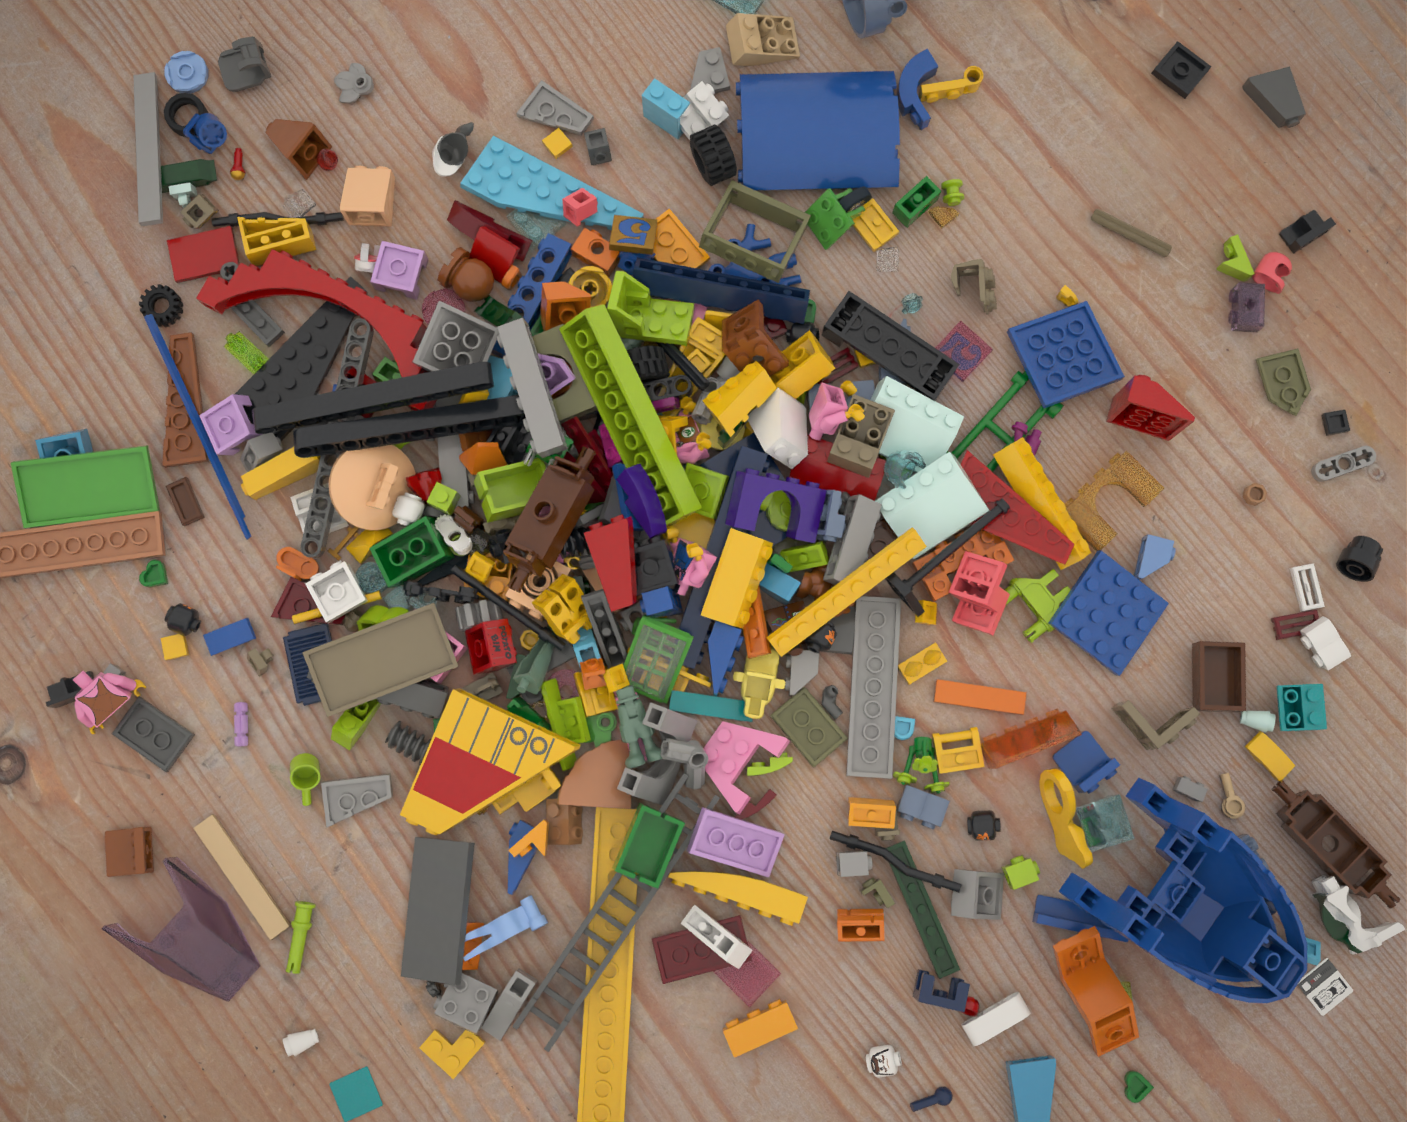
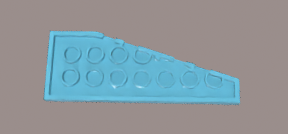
[460,136,644,230]

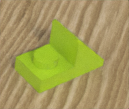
[1216,234,1255,282]

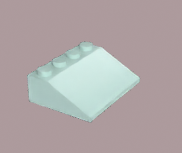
[870,376,964,473]
[875,452,990,560]

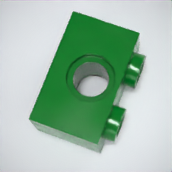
[892,176,941,228]

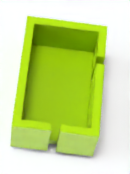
[474,458,546,523]

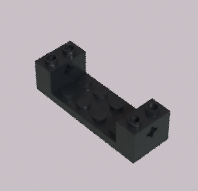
[822,291,960,401]

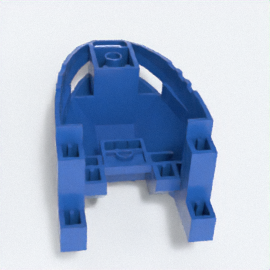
[1059,778,1307,1003]

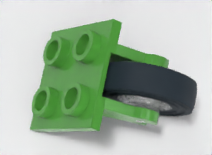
[805,186,872,250]

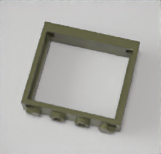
[699,180,811,283]

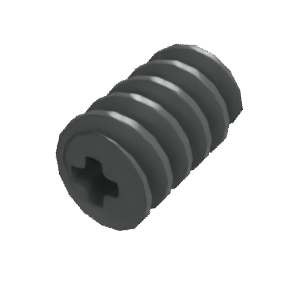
[385,721,431,765]

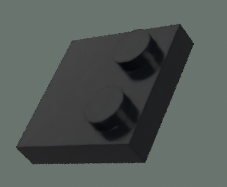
[1151,41,1212,99]

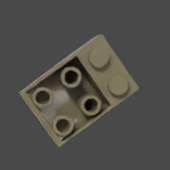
[827,394,895,478]

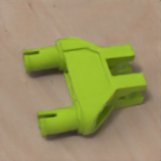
[1004,568,1071,643]

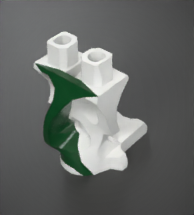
[1311,875,1405,954]

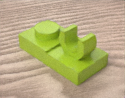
[780,541,829,572]

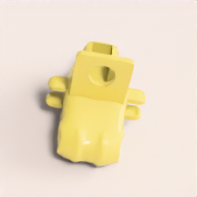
[733,646,785,719]

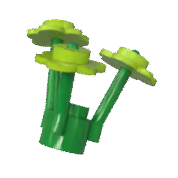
[892,737,950,794]

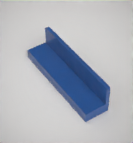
[1032,895,1128,942]

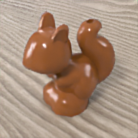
[796,564,854,617]

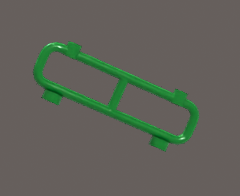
[946,371,1064,472]

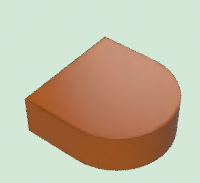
[501,264,522,290]

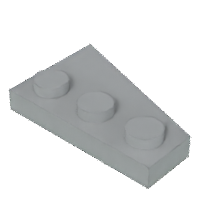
[516,80,594,136]
[321,774,393,828]

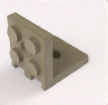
[1111,700,1200,750]

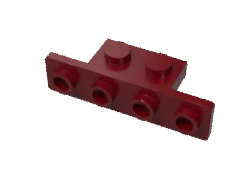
[562,416,613,495]

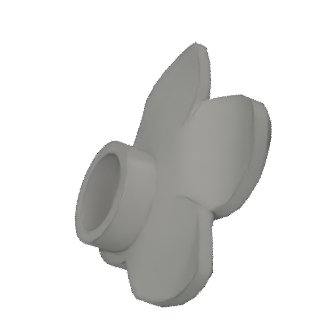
[334,63,374,103]

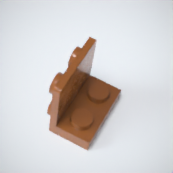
[105,827,154,877]

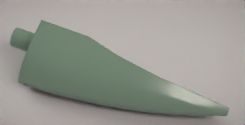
[513,624,556,694]

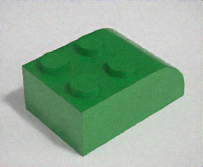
[369,516,454,588]

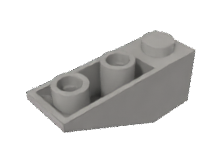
[481,968,538,1041]

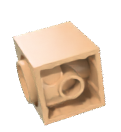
[505,554,574,622]

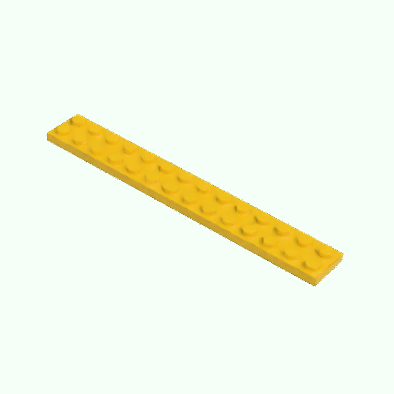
[577,807,637,1122]

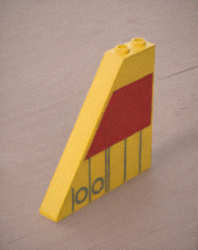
[400,688,581,835]

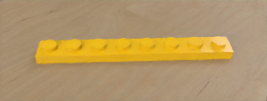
[766,527,927,657]

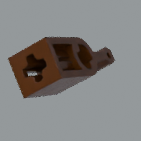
[453,505,485,539]

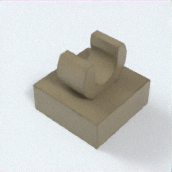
[247,648,274,677]

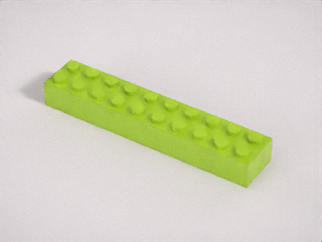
[559,305,702,527]

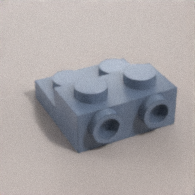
[816,490,846,542]

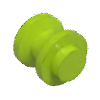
[941,179,965,206]

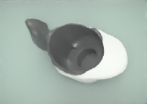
[432,122,474,177]

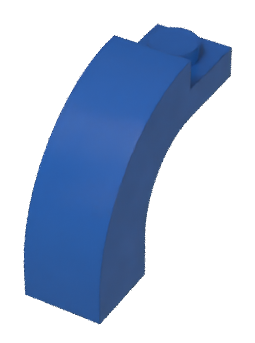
[897,48,938,130]

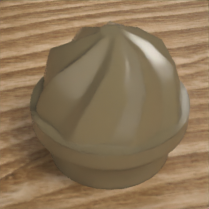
[343,609,363,632]

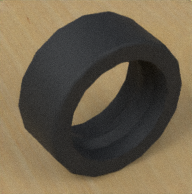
[164,93,208,137]

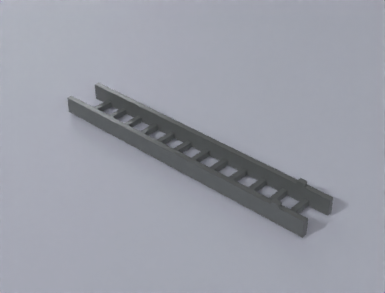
[512,773,720,1052]

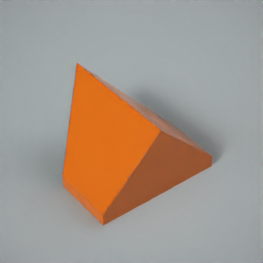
[459,442,507,475]

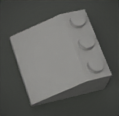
[412,301,499,372]

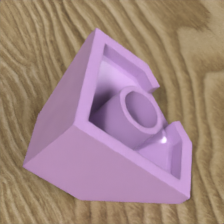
[538,354,576,395]

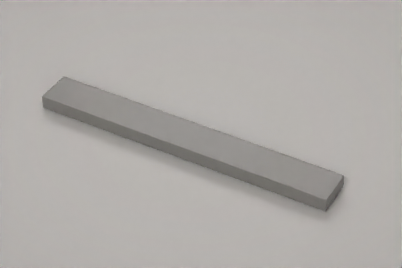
[133,72,163,227]

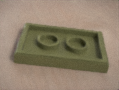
[770,687,848,768]

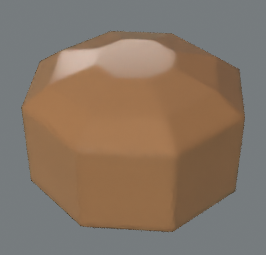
[1243,483,1267,506]

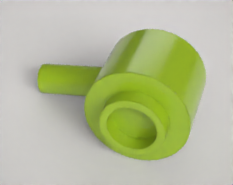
[290,753,320,806]

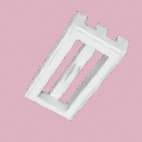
[1290,563,1325,612]

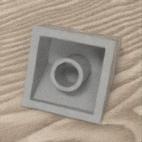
[951,869,1004,920]

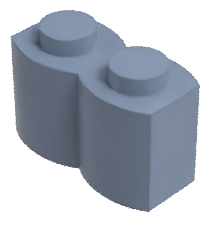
[897,785,950,830]

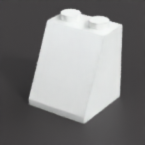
[748,388,808,469]

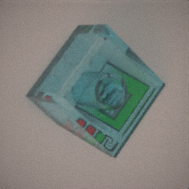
[1076,794,1135,852]

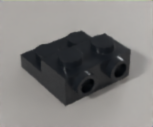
[634,535,679,596]

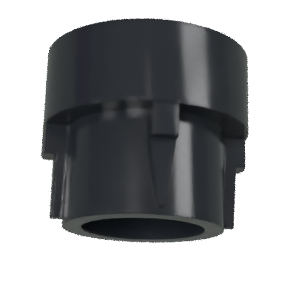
[1336,536,1383,582]

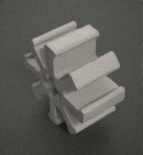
[455,600,503,632]

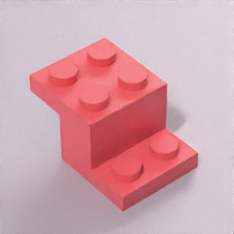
[948,551,1010,636]

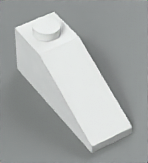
[681,905,752,969]

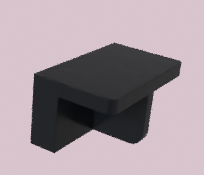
[1279,210,1336,254]
[46,671,94,708]

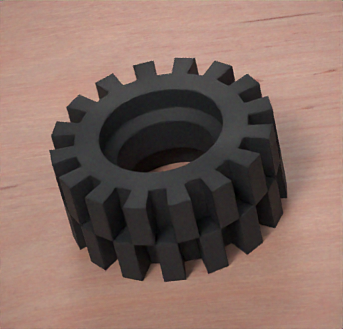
[139,284,183,327]

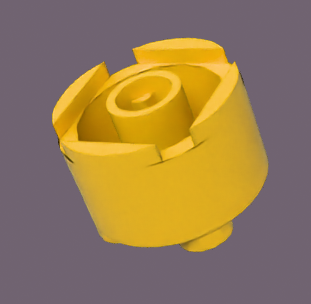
[568,266,612,308]

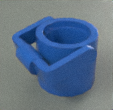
[183,113,227,154]

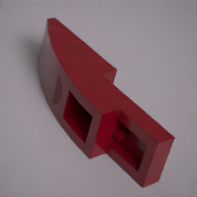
[447,200,533,262]

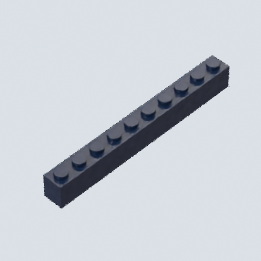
[668,446,770,669]

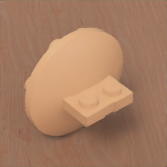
[329,445,416,530]

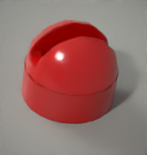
[962,996,979,1017]

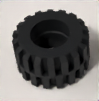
[690,124,737,186]
[626,346,670,383]

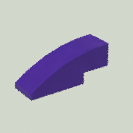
[616,464,667,539]

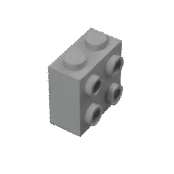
[433,973,498,1035]

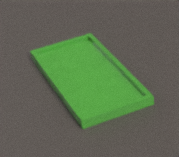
[11,445,160,528]

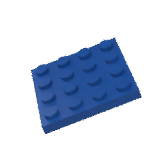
[1007,301,1125,409]
[1048,550,1169,676]

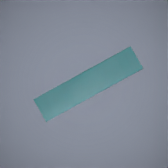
[669,690,753,722]

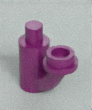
[1011,421,1042,456]

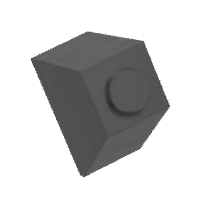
[1242,66,1306,128]

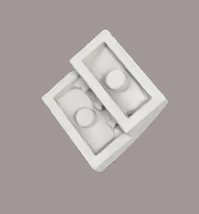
[290,483,349,533]

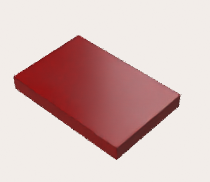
[167,226,240,283]

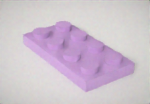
[686,807,785,877]

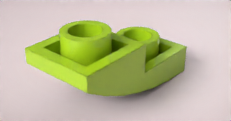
[747,753,793,776]

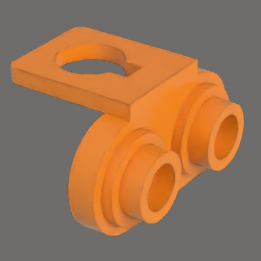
[275,547,319,581]

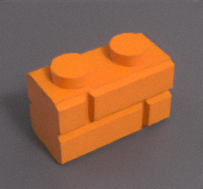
[837,909,885,942]

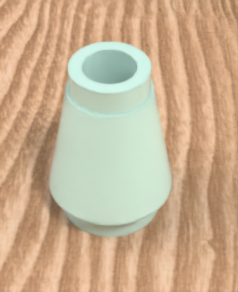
[1240,710,1276,733]

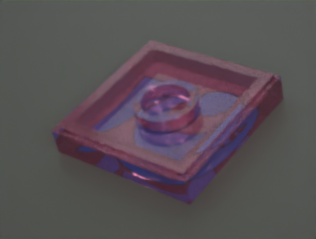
[935,321,993,382]

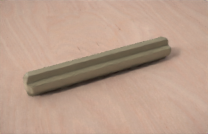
[1091,209,1172,257]

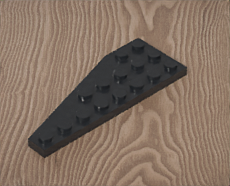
[235,276,368,441]

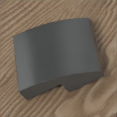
[807,606,855,655]

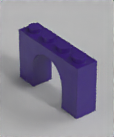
[725,468,827,543]

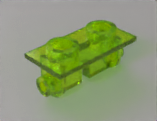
[224,331,269,374]

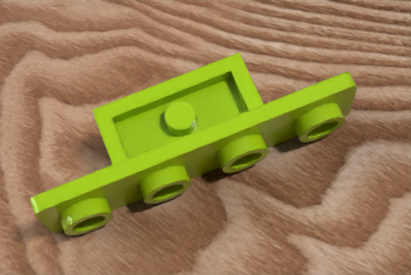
[541,678,591,771]

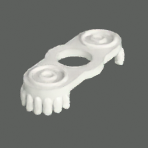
[435,514,473,555]

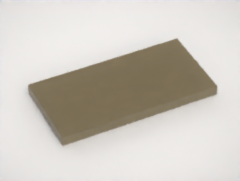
[302,603,459,717]

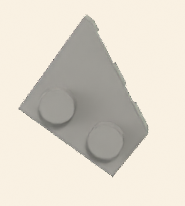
[690,47,730,93]

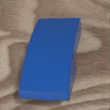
[203,618,256,656]

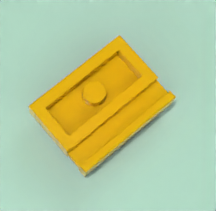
[852,198,899,252]
[573,666,617,718]

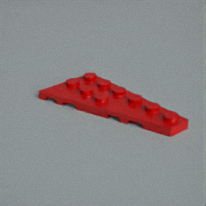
[961,450,1075,565]

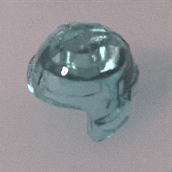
[884,450,926,489]

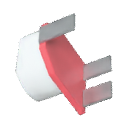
[354,243,380,273]

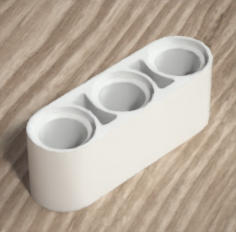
[961,992,1031,1046]

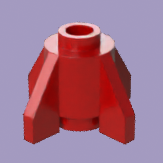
[406,467,442,504]

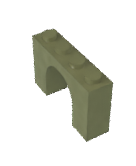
[532,324,598,425]

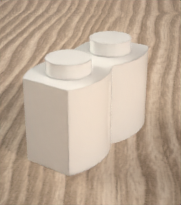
[1300,616,1351,671]

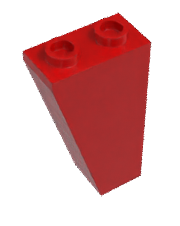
[584,514,637,612]

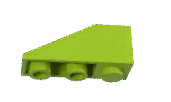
[331,699,381,751]

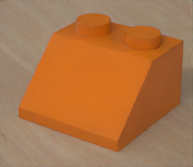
[540,282,591,331]

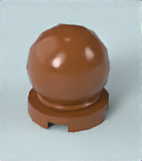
[437,247,494,302]

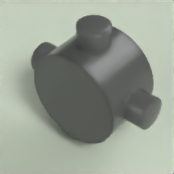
[426,981,441,998]

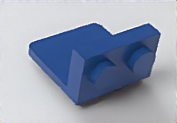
[1052,731,1120,794]

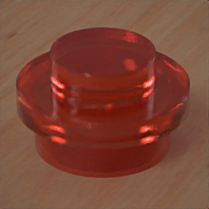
[317,149,338,171]

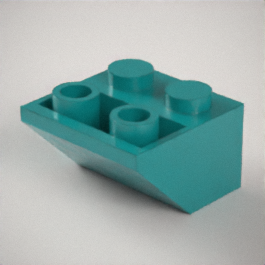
[1276,684,1327,731]

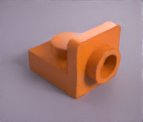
[580,658,607,690]

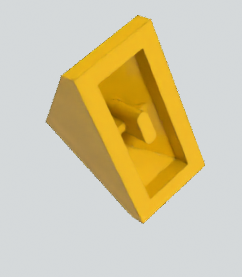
[346,528,393,564]

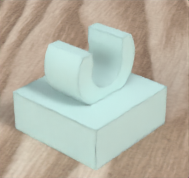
[169,183,197,208]

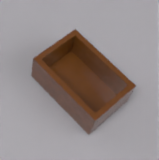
[1192,641,1246,712]

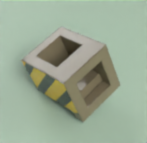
[180,194,219,229]

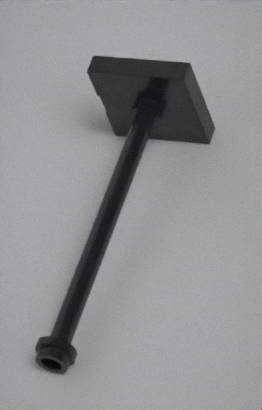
[885,498,1010,617]

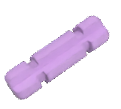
[234,702,248,747]

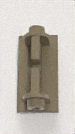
[461,672,503,701]

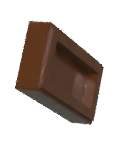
[166,477,205,527]

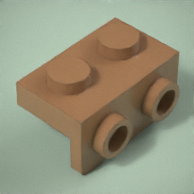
[546,799,583,845]

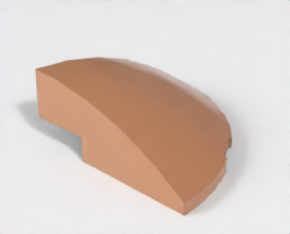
[557,740,632,809]

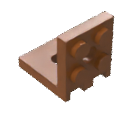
[722,299,789,377]

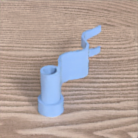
[463,895,548,961]

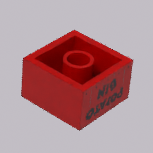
[465,618,517,675]

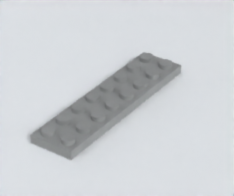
[846,596,901,779]

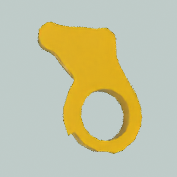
[1039,768,1093,869]

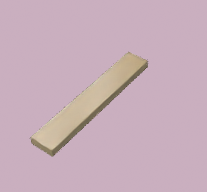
[193,814,291,940]

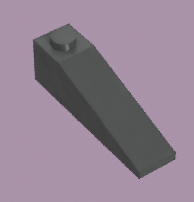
[581,589,628,668]

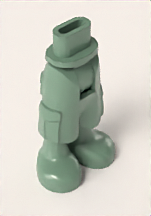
[616,685,662,769]

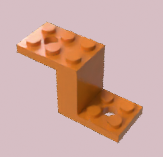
[1053,926,1139,1057]

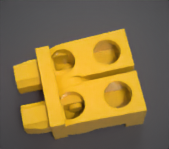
[532,574,592,644]

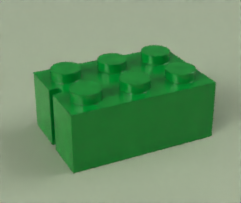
[612,803,685,889]

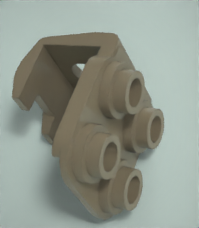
[951,259,997,314]

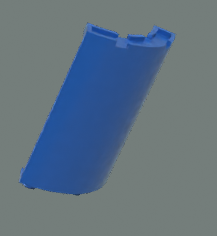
[736,71,900,190]

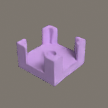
[370,241,428,300]
[199,394,262,455]

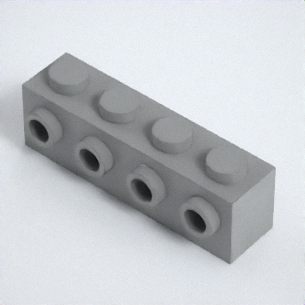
[823,494,882,585]

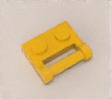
[932,727,985,774]

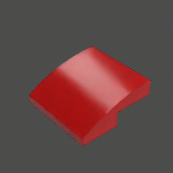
[469,226,520,283]

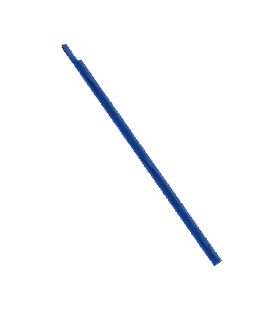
[144,314,252,540]

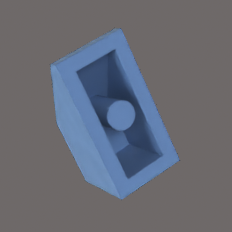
[1134,534,1176,580]

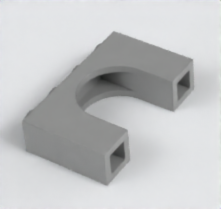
[617,702,697,805]

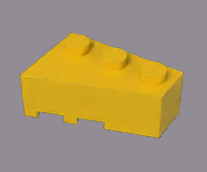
[237,217,317,266]
[702,361,777,437]

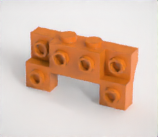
[912,529,1015,602]

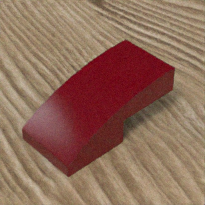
[734,789,777,820]

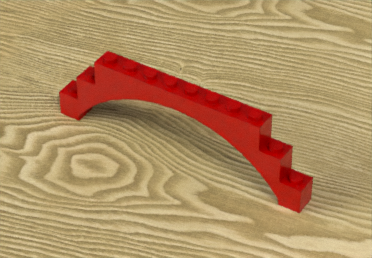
[196,249,437,411]

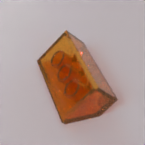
[980,708,1082,769]

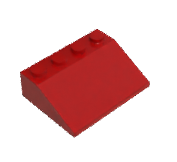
[1106,375,1195,441]
[789,434,888,501]

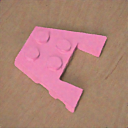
[703,721,790,815]

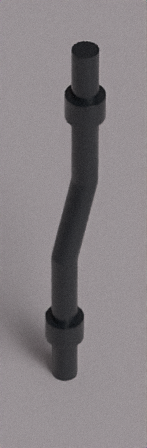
[212,212,344,227]
[830,831,962,893]

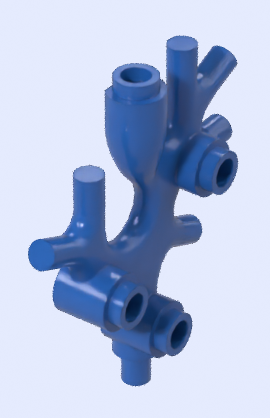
[707,224,801,286]

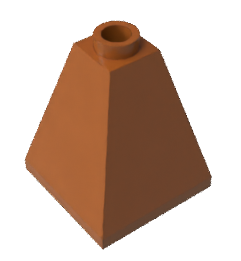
[265,119,332,180]

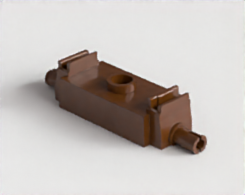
[503,446,596,593]
[1271,780,1401,909]

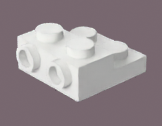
[680,81,729,140]
[306,561,368,624]

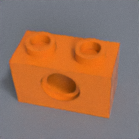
[571,228,621,277]

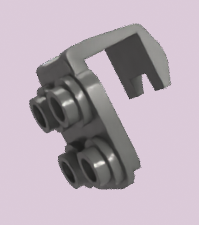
[218,36,271,92]

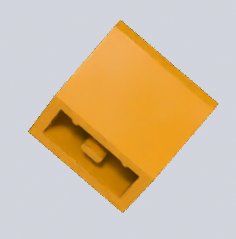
[463,550,514,602]

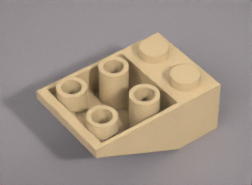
[726,13,800,66]

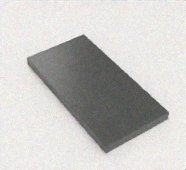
[401,837,475,985]

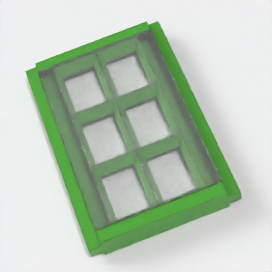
[623,616,694,704]

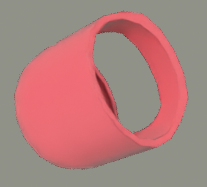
[1252,252,1292,294]

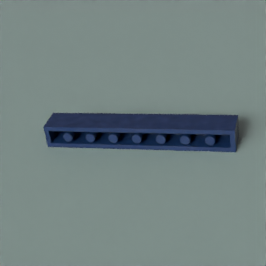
[633,257,810,324]

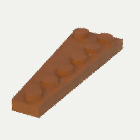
[162,332,209,468]

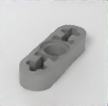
[1311,446,1376,482]

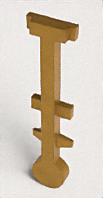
[327,526,360,561]

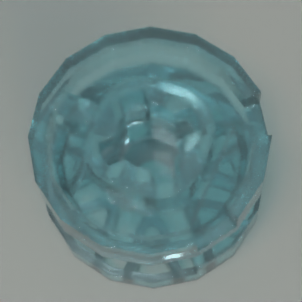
[356,562,388,594]

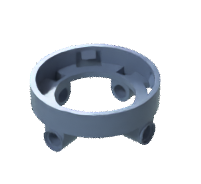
[842,0,907,39]

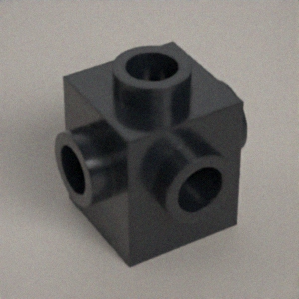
[489,529,525,564]

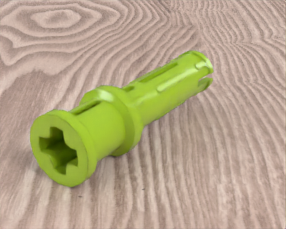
[286,901,316,974]

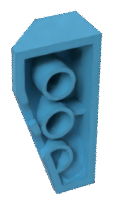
[35,429,93,522]

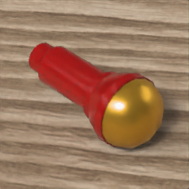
[230,148,246,180]

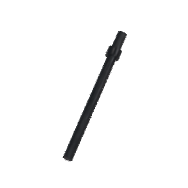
[450,565,566,651]

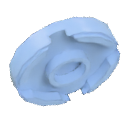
[164,51,208,94]

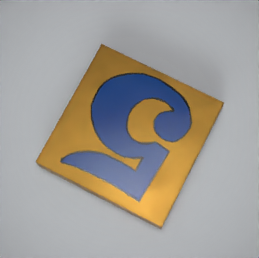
[609,215,657,255]

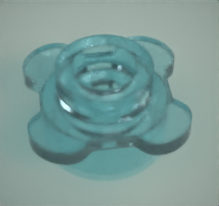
[901,293,923,314]

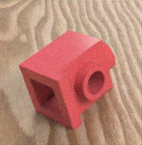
[562,188,598,227]

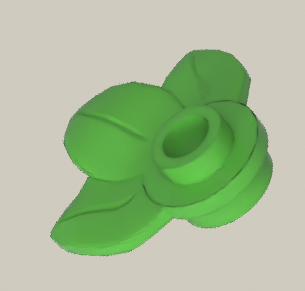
[584,712,617,747]

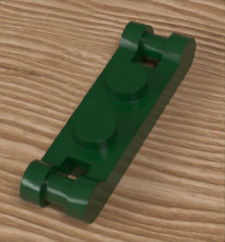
[474,295,525,327]

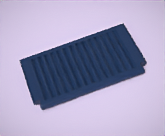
[283,623,332,706]

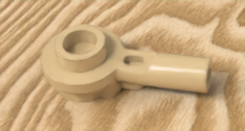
[1220,773,1245,819]

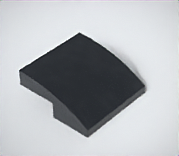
[487,425,532,465]

